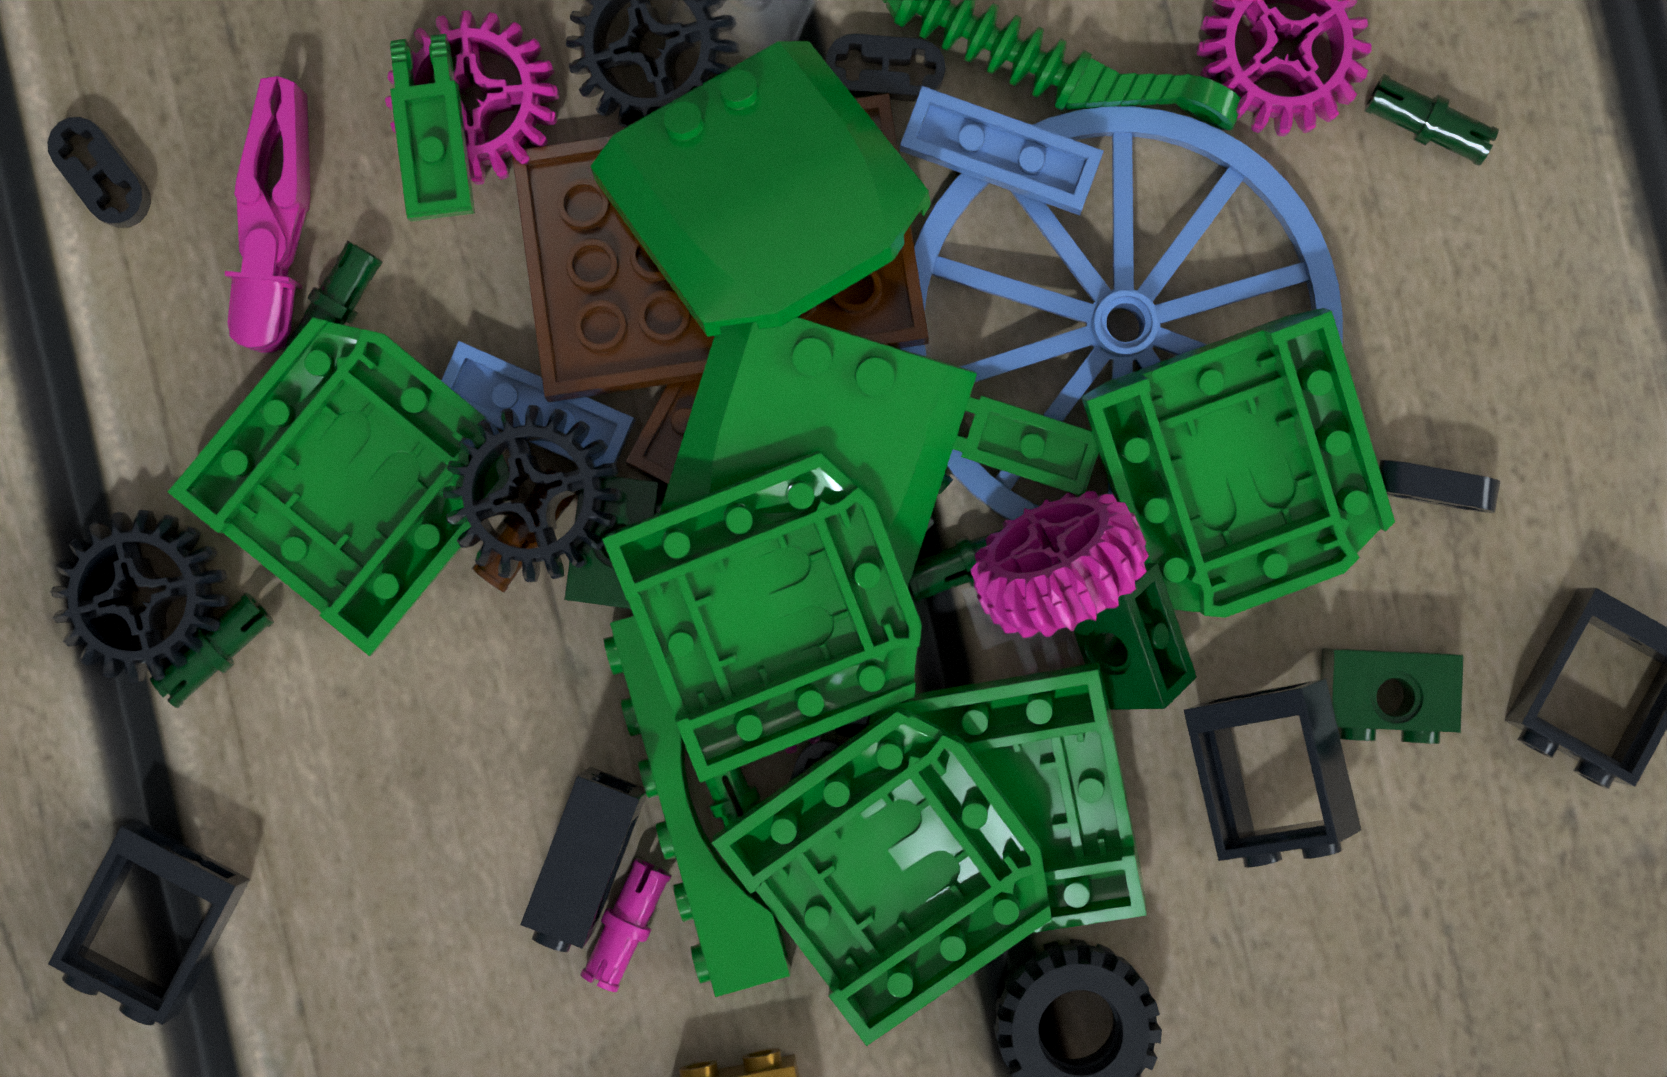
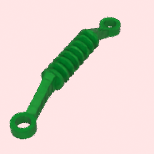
[882,0,1241,131]

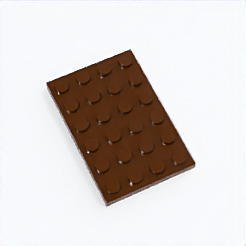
[512,93,929,403]

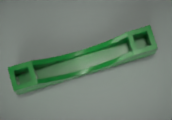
[603,616,791,997]

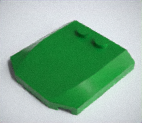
[590,41,931,337]
[1081,308,1395,618]
[660,317,977,587]
[168,318,510,656]
[602,451,922,783]
[868,662,1147,933]
[711,706,1052,1046]

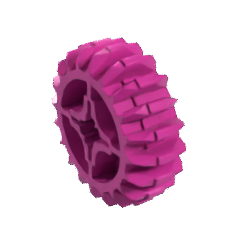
[1197,0,1372,136]
[385,10,559,185]
[970,491,1149,638]

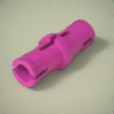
[580,858,672,992]

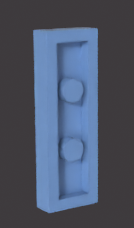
[900,86,1104,215]
[442,341,636,466]

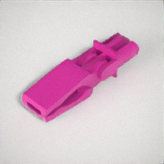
[224,76,310,354]

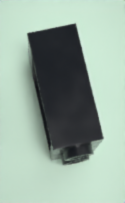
[1505,588,1667,789]
[1184,678,1361,868]
[520,767,647,952]
[48,820,250,1026]

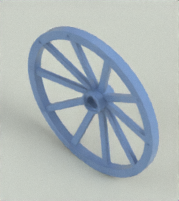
[900,106,1343,520]

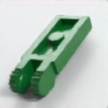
[390,33,475,222]
[953,395,1099,496]

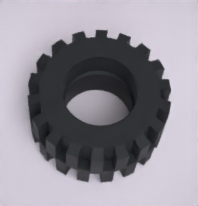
[994,939,1162,1077]

